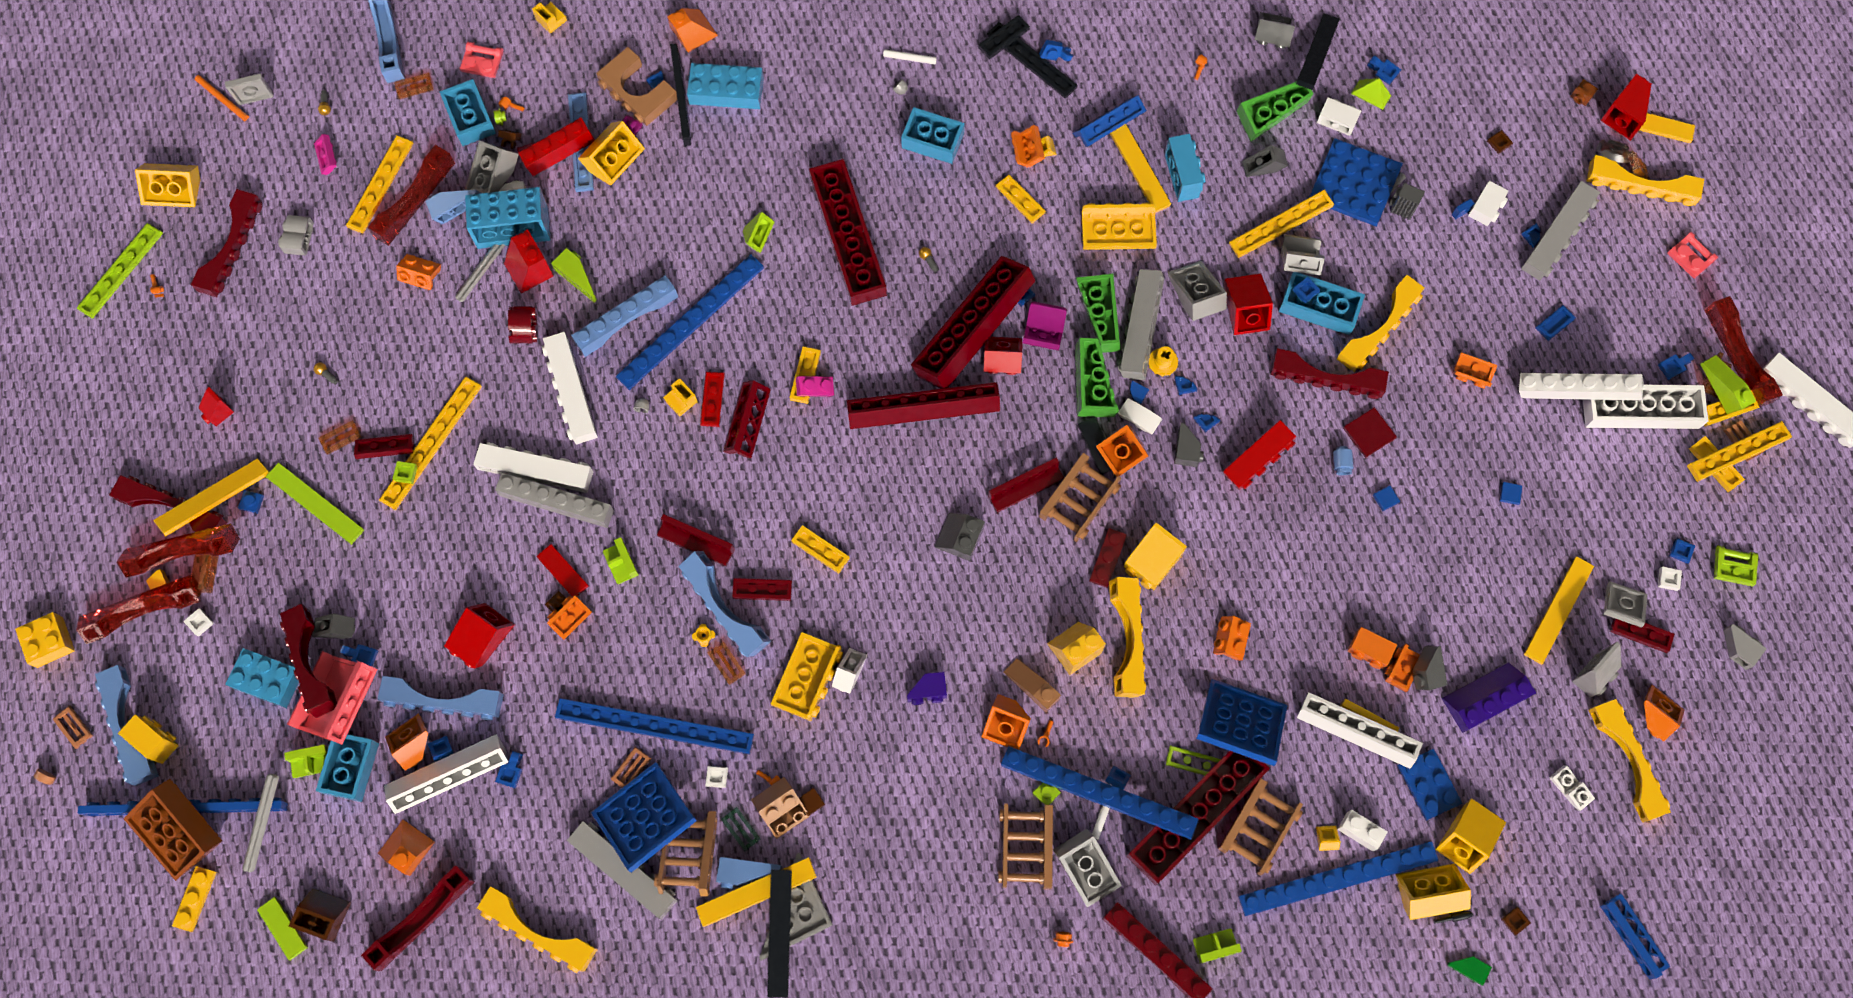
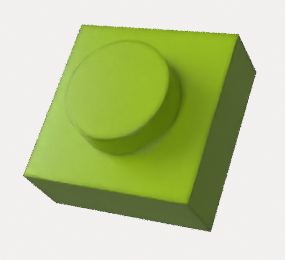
[392,461,418,484]
[1032,783,1061,805]

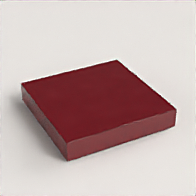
[1343,407,1397,458]

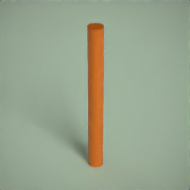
[195,75,249,121]

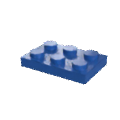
[1397,749,1463,821]

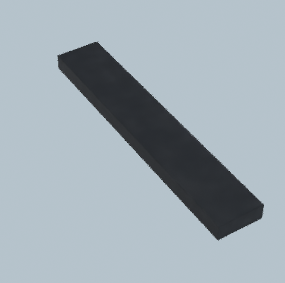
[1296,13,1340,90]
[987,22,1078,99]
[670,44,691,147]
[767,869,792,998]

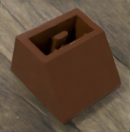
[288,888,351,942]

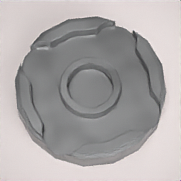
[1597,139,1634,163]

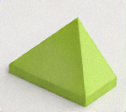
[1351,78,1391,110]
[743,212,775,253]

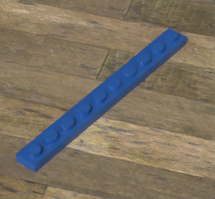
[616,254,764,390]
[555,698,754,755]
[1001,746,1198,839]
[77,797,288,816]
[1238,841,1439,917]

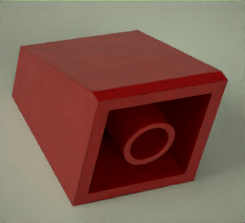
[1600,73,1652,141]
[504,229,554,293]
[1224,273,1273,335]
[444,603,515,669]

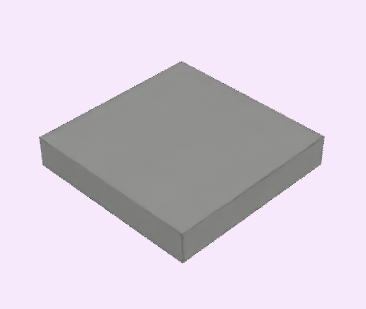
[225,73,273,105]
[1604,581,1648,627]

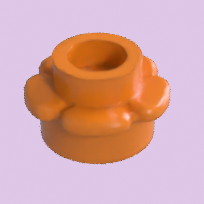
[1053,931,1073,947]

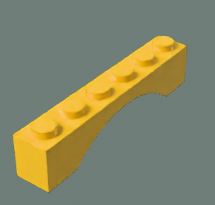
[1586,155,1704,206]
[1337,275,1425,372]
[1109,577,1146,698]
[1588,699,1671,823]
[477,886,598,973]

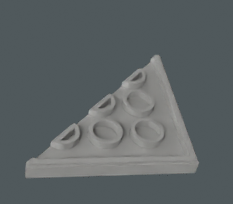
[759,853,832,961]

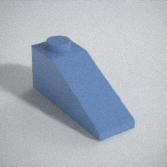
[426,190,481,224]
[716,857,782,889]

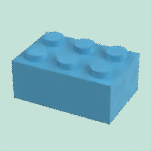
[440,79,496,146]
[901,107,965,164]
[1164,134,1205,202]
[225,648,299,709]
[316,734,379,802]

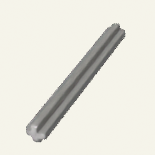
[455,244,505,302]
[242,774,279,872]

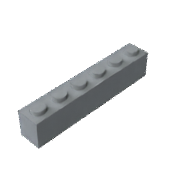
[1521,181,1600,281]
[1118,269,1164,380]
[495,473,614,528]
[567,822,678,920]

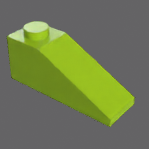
[551,248,597,303]
[1700,355,1756,414]

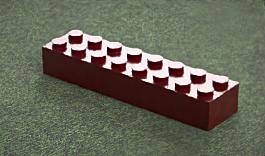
[809,159,887,306]
[911,255,1036,389]
[1126,751,1270,886]

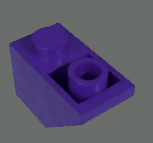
[907,672,947,705]

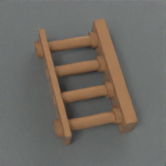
[1039,453,1121,542]
[1218,779,1303,876]
[998,804,1053,890]
[654,811,718,896]

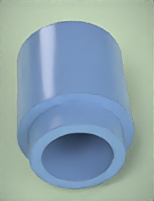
[1333,446,1354,475]

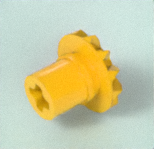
[1149,346,1178,377]

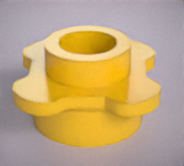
[692,624,716,647]

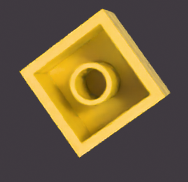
[15,612,75,668]
[118,715,179,764]

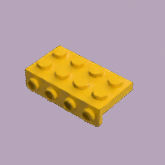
[1081,202,1157,250]
[771,632,844,721]

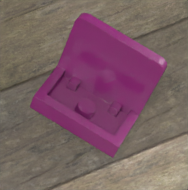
[1022,301,1067,351]

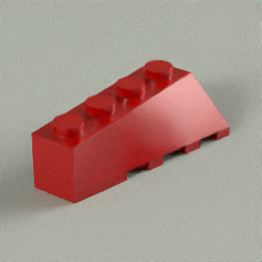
[517,117,595,176]
[1223,420,1296,490]

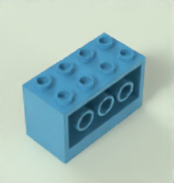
[465,187,551,249]

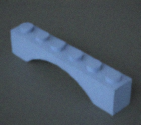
[368,0,405,83]
[571,275,678,357]
[679,551,771,657]
[95,665,159,786]
[377,676,503,720]

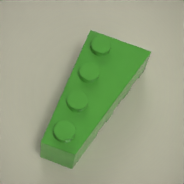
[1237,82,1313,142]
[1076,274,1120,353]
[1075,338,1119,417]

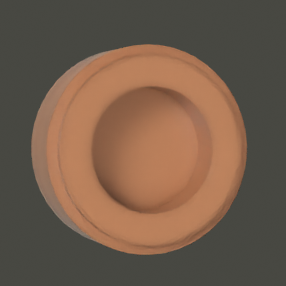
[33,769,57,785]

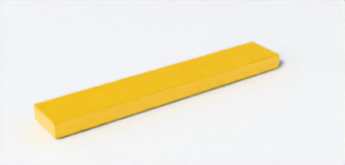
[1110,124,1171,213]
[346,135,414,234]
[1229,189,1334,258]
[1687,421,1792,482]
[153,458,269,537]
[1524,556,1594,664]
[696,858,817,927]

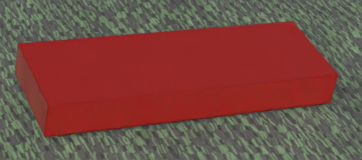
[700,372,725,427]
[536,544,589,597]

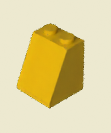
[1123,523,1187,590]
[1047,622,1106,675]
[1435,798,1506,874]

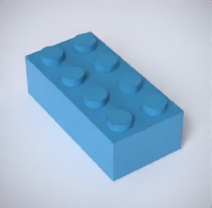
[687,63,764,109]
[1279,272,1365,336]

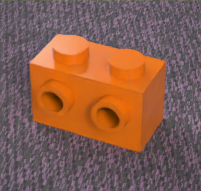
[1347,627,1397,669]

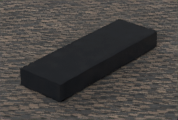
[978,15,1030,60]
[1077,417,1112,475]

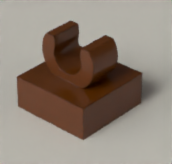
[498,130,522,149]
[544,591,566,612]

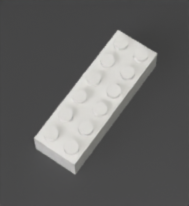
[1583,385,1708,429]

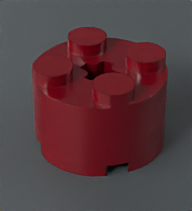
[508,306,537,344]

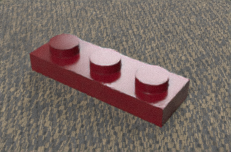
[354,434,414,459]
[1089,528,1127,588]
[732,578,792,601]
[1610,618,1675,653]

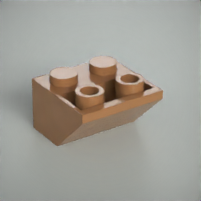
[751,777,809,839]

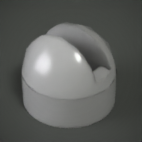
[892,79,908,95]
[633,398,649,413]

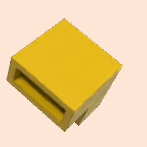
[532,2,567,34]
[663,378,697,417]

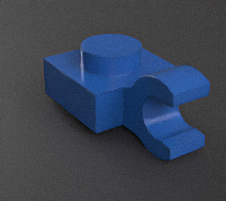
[1039,40,1073,61]
[1367,56,1402,85]
[1658,353,1695,380]
[340,644,378,667]
[495,751,523,789]

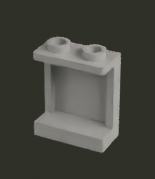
[1281,235,1325,275]

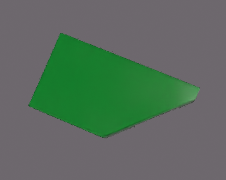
[1447,956,1492,986]

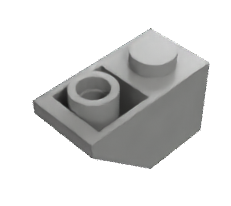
[1723,624,1767,670]

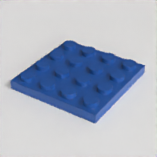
[1309,138,1403,227]
[1196,679,1287,766]
[591,762,697,873]

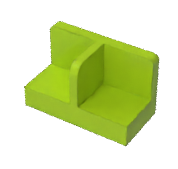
[603,537,639,584]
[284,744,329,778]
[1193,928,1242,964]

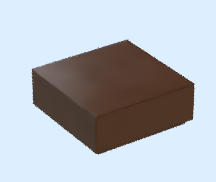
[1487,130,1513,154]
[799,788,825,816]
[1501,906,1531,936]

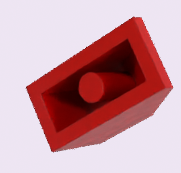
[198,387,234,426]

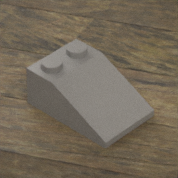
[465,140,519,193]
[1168,261,1227,321]
[1572,642,1621,698]
[1053,829,1122,907]

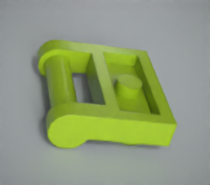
[1714,545,1758,587]

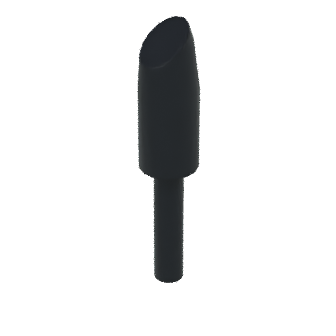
[1433,911,1473,924]

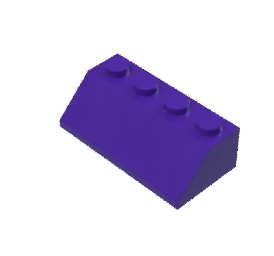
[1441,663,1536,733]

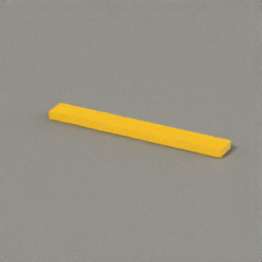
[379,376,482,511]

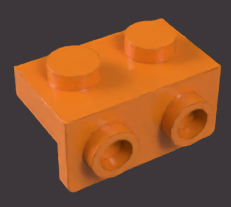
[1011,125,1045,167]
[396,254,441,290]
[1452,352,1498,389]
[547,595,592,640]
[1213,616,1251,661]
[1384,643,1420,692]

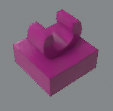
[622,115,643,136]

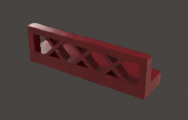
[723,380,771,458]
[988,457,1064,513]
[657,514,735,567]

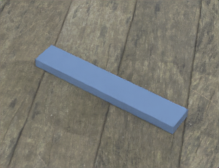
[568,92,594,192]

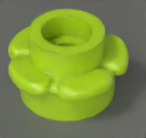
[493,108,507,125]

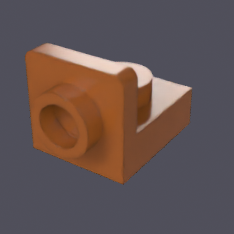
[1570,79,1598,106]

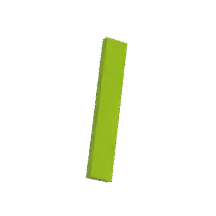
[77,223,163,319]
[266,462,364,545]

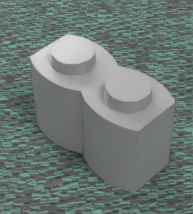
[278,215,314,256]

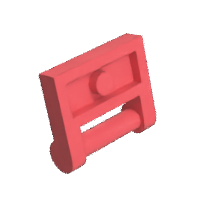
[460,42,503,78]
[1667,232,1718,279]

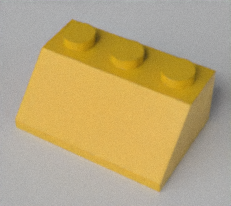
[578,121,645,185]
[135,163,200,207]
[1396,864,1471,920]

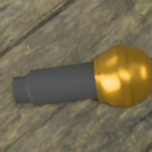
[318,90,331,115]
[919,247,939,273]
[313,362,339,385]

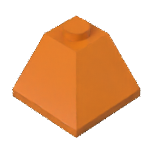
[667,8,718,53]
[1096,425,1149,477]
[1644,685,1685,741]
[982,694,1031,750]
[385,713,428,771]
[378,820,435,876]

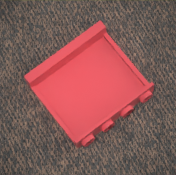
[287,651,377,744]

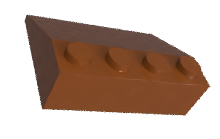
[123,779,222,881]

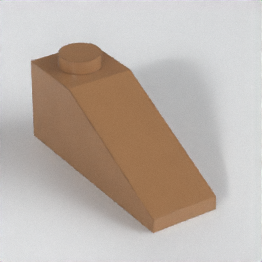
[1003,659,1061,713]

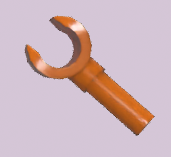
[1194,54,1207,80]
[498,97,525,112]
[150,274,164,297]
[1038,720,1054,747]
[756,770,780,786]

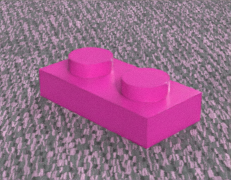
[314,134,337,175]
[796,376,834,397]

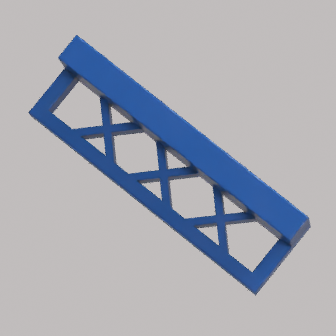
[1073,95,1147,147]
[1600,893,1671,979]

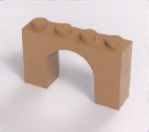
[596,47,677,126]

